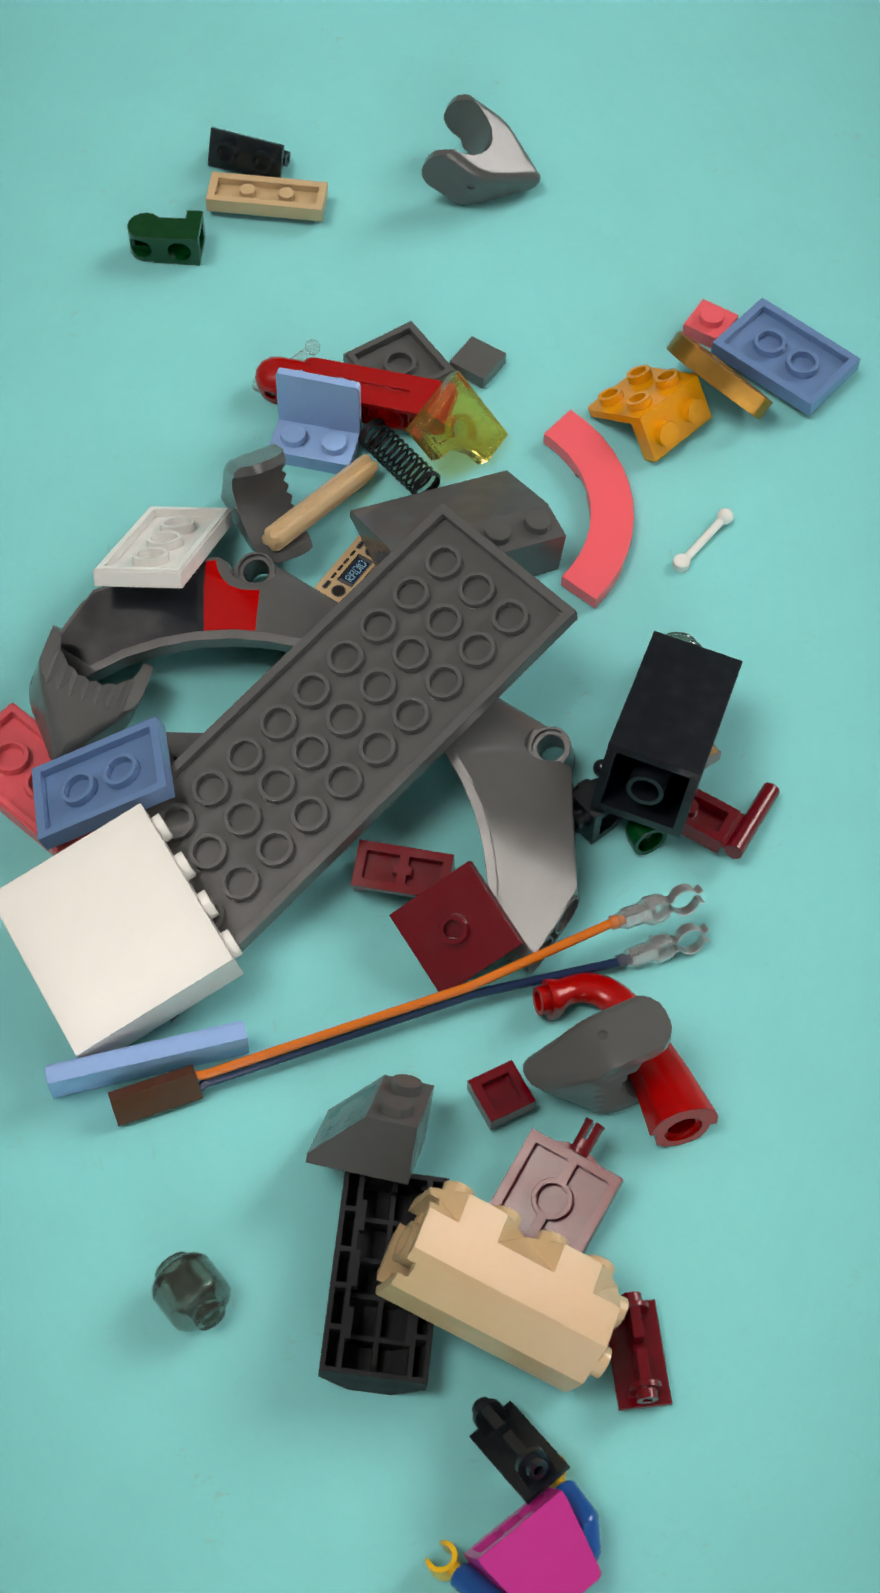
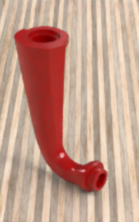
[532,972,718,1147]

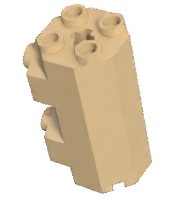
[376,1180,629,1393]

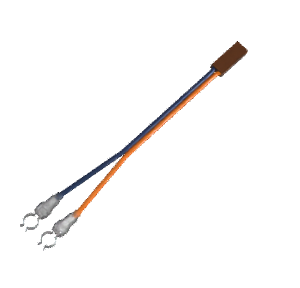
[108,884,711,1126]

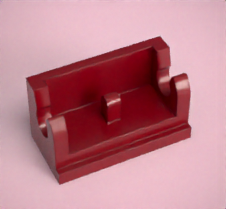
[351,839,455,898]

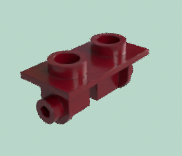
[608,1291,672,1411]

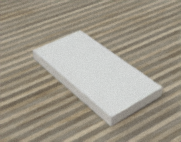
[93,506,233,588]

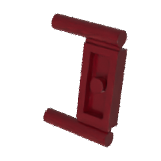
[681,782,780,859]

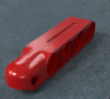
[255,356,456,436]

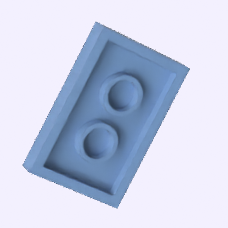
[711,297,861,416]
[31,716,175,850]

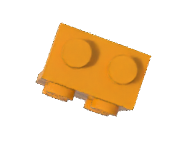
[588,365,712,462]

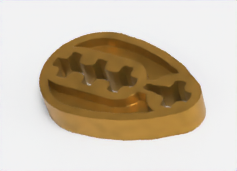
[666,331,773,420]

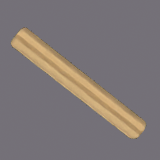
[262,455,379,551]

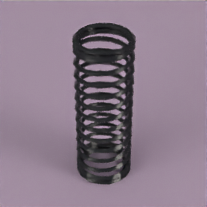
[358,418,441,494]

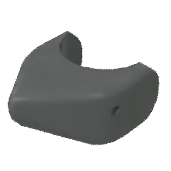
[422,94,541,205]
[221,444,313,564]
[29,625,154,760]
[523,996,672,1114]

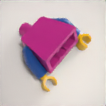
[425,1455,601,1593]

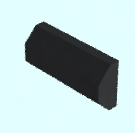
[318,1171,449,1395]

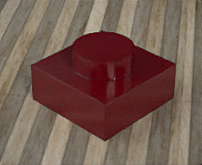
[467,1060,536,1130]

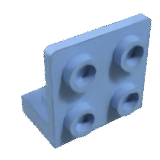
[269,367,362,474]

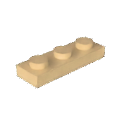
[205,172,328,222]

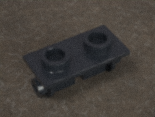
[208,127,291,178]
[469,1397,571,1505]

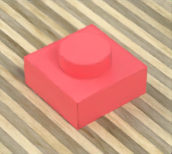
[683,299,739,349]

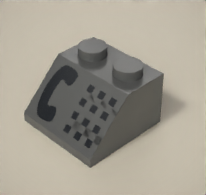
[306,1074,434,1185]

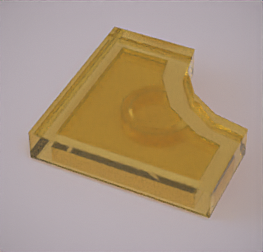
[406,371,508,464]

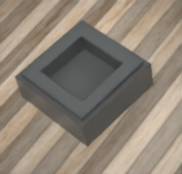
[449,336,506,389]

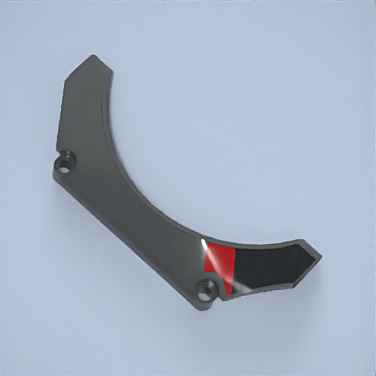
[60,552,580,974]

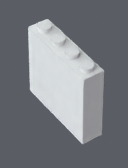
[0,803,244,1058]

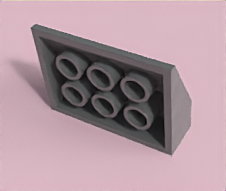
[350,470,566,576]

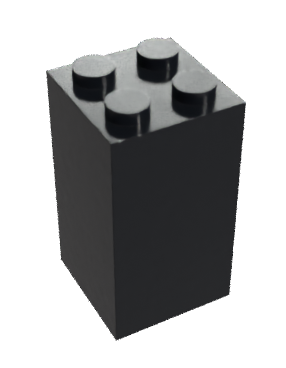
[590,631,743,838]

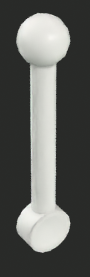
[673,508,734,573]

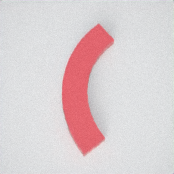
[543,409,634,608]

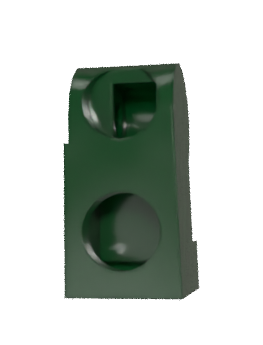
[127,210,206,266]

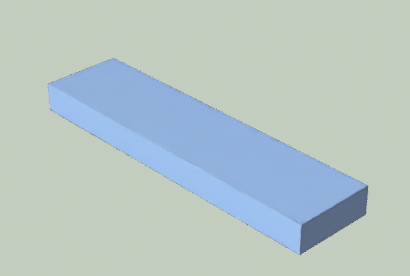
[44,1021,249,1099]

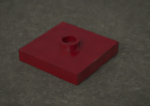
[389,861,525,992]

